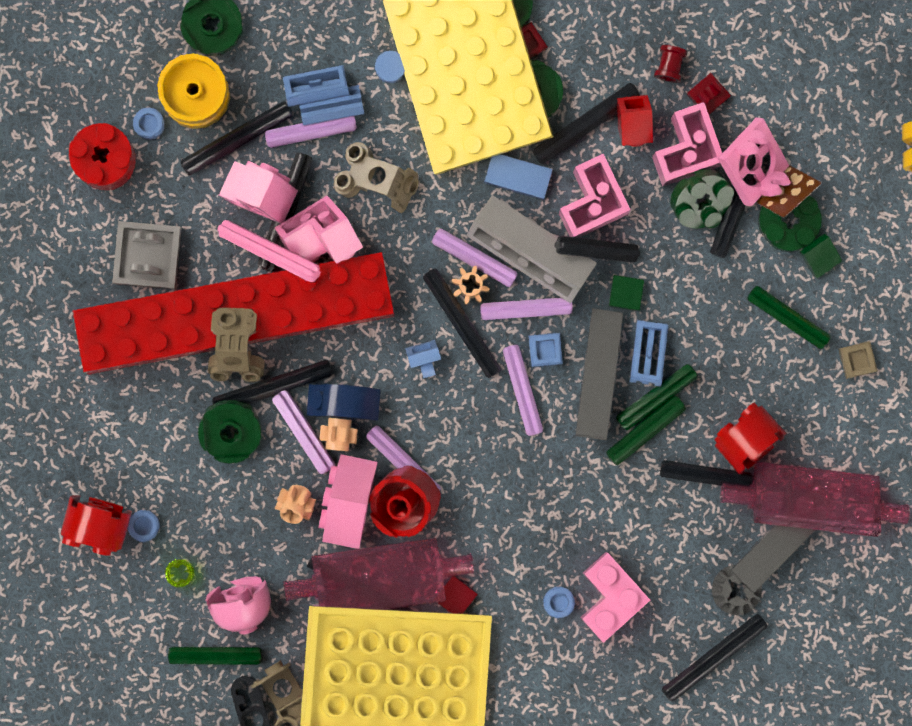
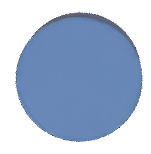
[375,51,405,83]
[133,108,165,140]
[128,510,160,542]
[543,586,575,618]

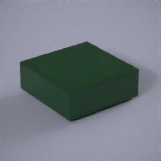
[800,234,842,279]
[608,275,644,311]

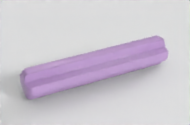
[265,116,357,148]
[432,229,517,287]
[480,298,573,320]
[503,345,543,436]
[272,390,335,474]
[366,425,441,490]

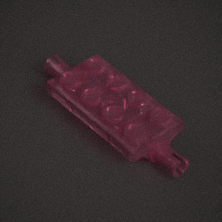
[720,462,910,537]
[283,538,474,610]

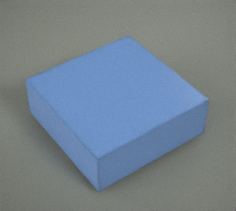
[528,333,563,367]

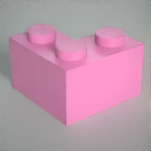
[652,102,722,187]
[559,154,630,238]
[219,161,298,224]
[274,196,363,264]
[319,454,378,549]
[580,552,650,643]

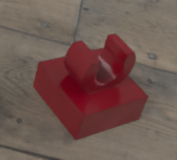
[686,72,731,115]

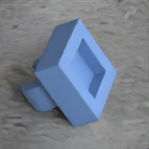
[405,340,441,378]

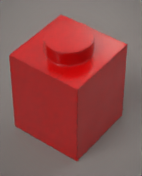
[617,95,653,147]

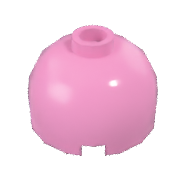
[205,576,271,634]

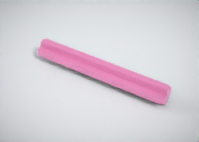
[217,220,321,282]

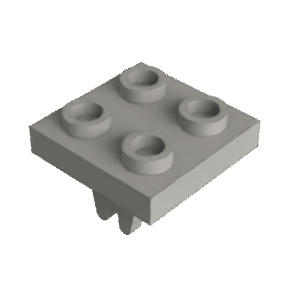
[112,221,182,290]

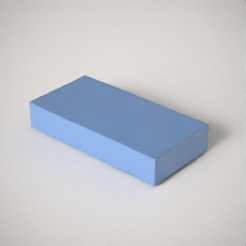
[484,154,553,200]

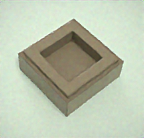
[838,341,878,379]

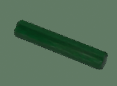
[747,286,831,349]
[616,364,698,430]
[606,396,686,465]
[168,647,262,665]

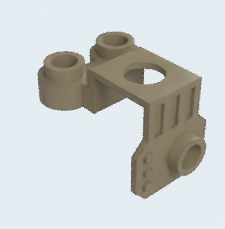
[333,142,419,213]
[208,308,265,382]
[251,660,303,726]

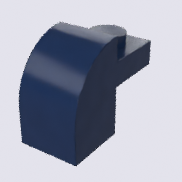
[306,384,381,420]

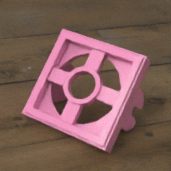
[718,117,791,207]

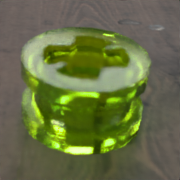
[165,559,195,588]

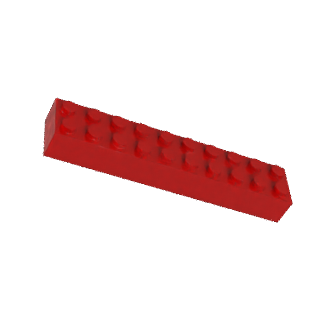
[72,252,395,374]

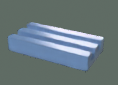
[283,65,349,107]
[300,85,364,125]
[630,320,668,386]

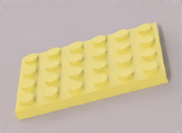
[383,0,553,175]
[300,606,492,726]

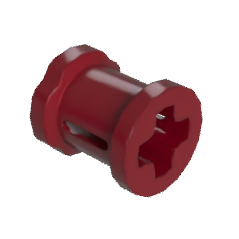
[654,45,688,83]

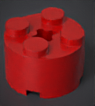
[69,123,136,190]
[714,402,787,475]
[369,465,441,538]
[60,495,132,556]

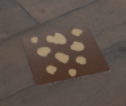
[756,165,822,218]

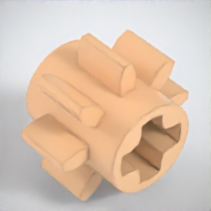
[452,266,490,305]
[319,418,358,452]
[275,485,316,524]

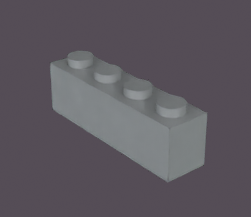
[466,195,597,304]

